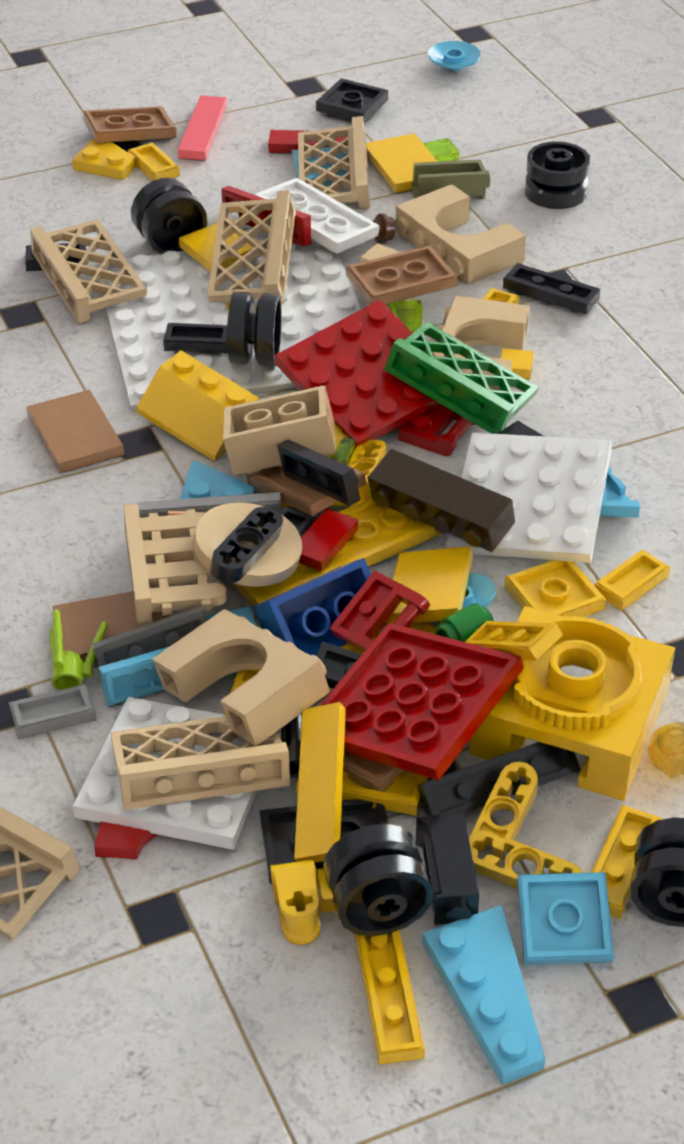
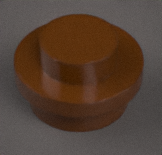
[373,213,396,244]

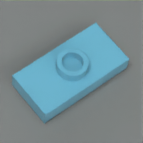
[99,646,170,706]

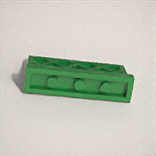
[383,322,539,434]

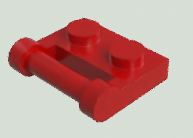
[398,404,475,456]
[329,570,431,652]

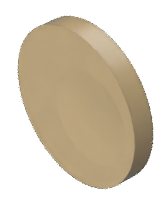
[193,503,302,587]

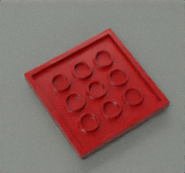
[275,300,440,450]
[320,623,524,781]

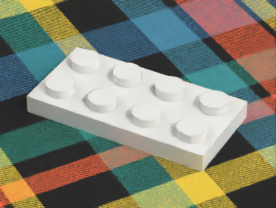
[255,178,379,254]

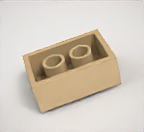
[223,385,336,475]

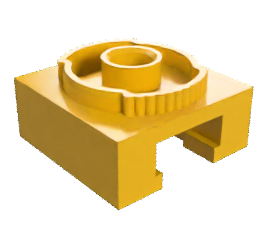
[470,606,675,801]

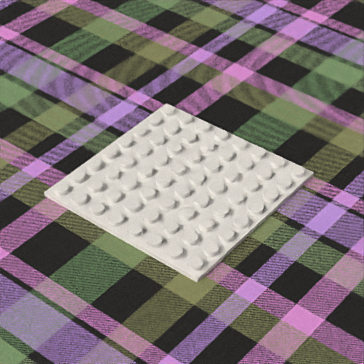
[95,240,361,411]

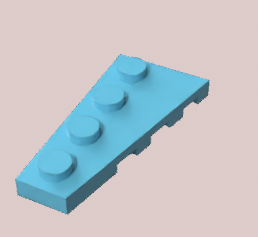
[422,905,545,1085]

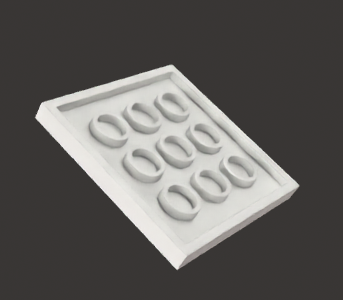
[446,433,612,563]
[73,697,280,850]

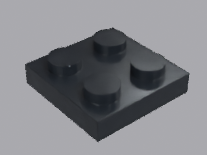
[316,78,388,123]

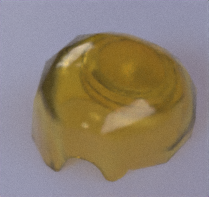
[648,722,684,779]

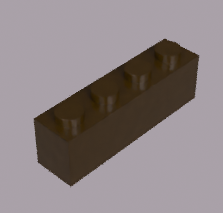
[367,448,515,552]

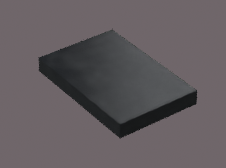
[259,799,389,884]

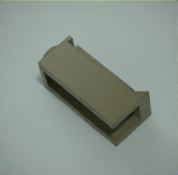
[411,159,490,199]

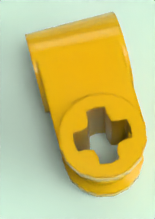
[270,859,321,945]

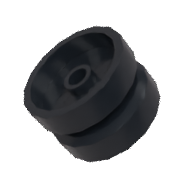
[525,141,590,209]
[131,178,207,254]
[227,291,282,366]
[631,817,684,927]
[323,824,434,936]

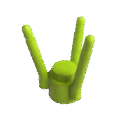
[49,609,108,690]

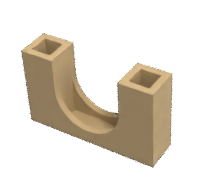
[395,184,526,285]
[432,295,530,391]
[152,609,330,746]

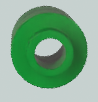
[435,603,494,642]

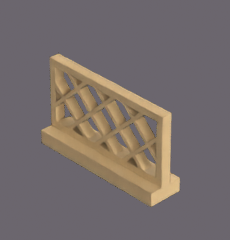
[298,116,370,209]
[207,190,296,305]
[30,219,147,324]
[111,716,290,810]
[0,807,80,941]

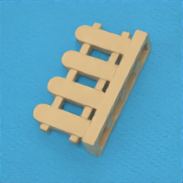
[123,503,227,628]

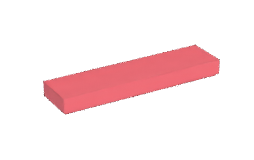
[178,95,227,161]

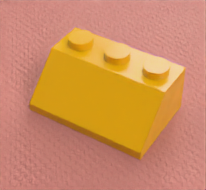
[136,350,260,461]

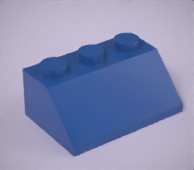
[252,558,386,656]

